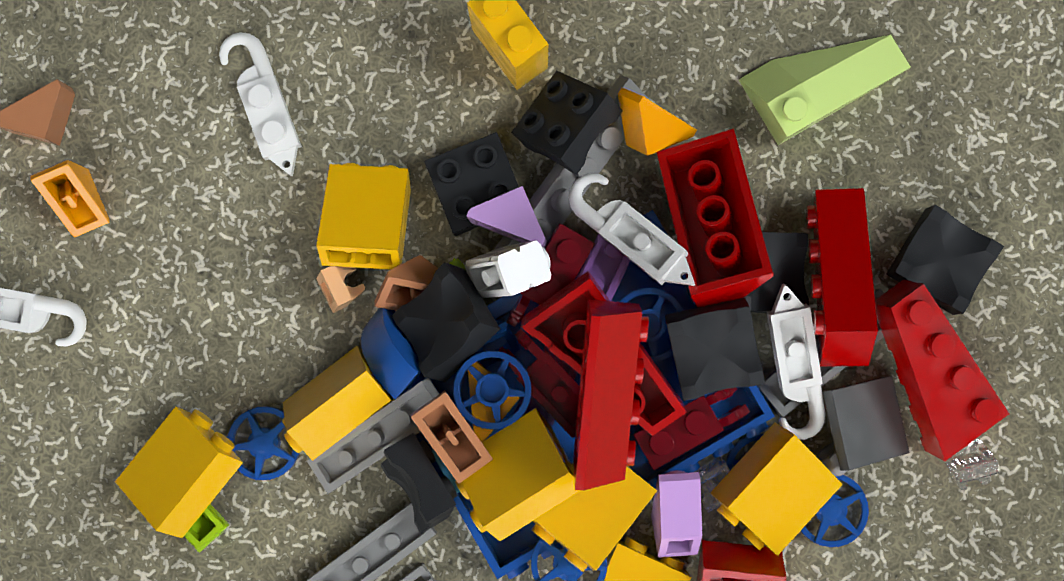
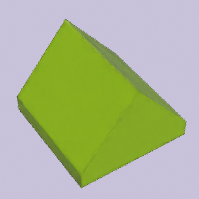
[185,504,230,553]

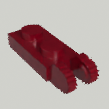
[506,223,595,339]
[498,329,580,438]
[633,387,750,470]

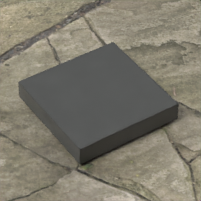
[823,376,910,471]

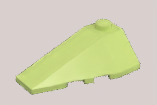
[739,35,911,145]

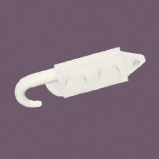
[219,32,302,176]
[568,173,695,286]
[767,284,825,440]
[0,288,87,347]

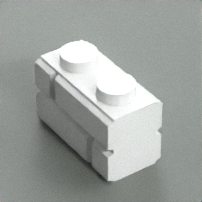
[465,240,552,298]

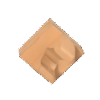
[316,266,365,313]

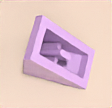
[467,186,547,248]

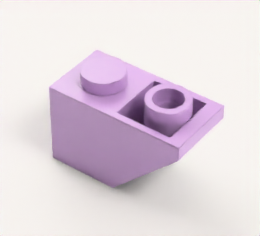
[651,470,702,558]

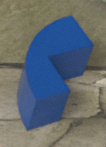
[361,308,422,400]

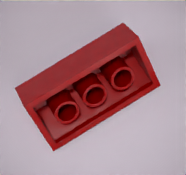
[657,128,774,307]
[573,299,649,491]

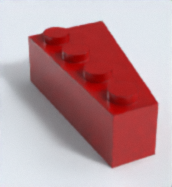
[806,188,878,367]
[521,271,687,436]
[875,280,1009,461]

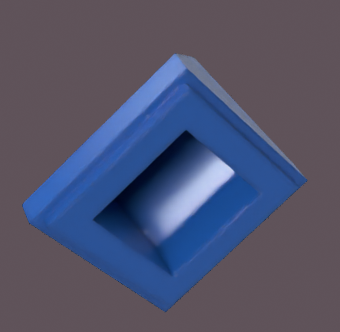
[476,318,520,367]

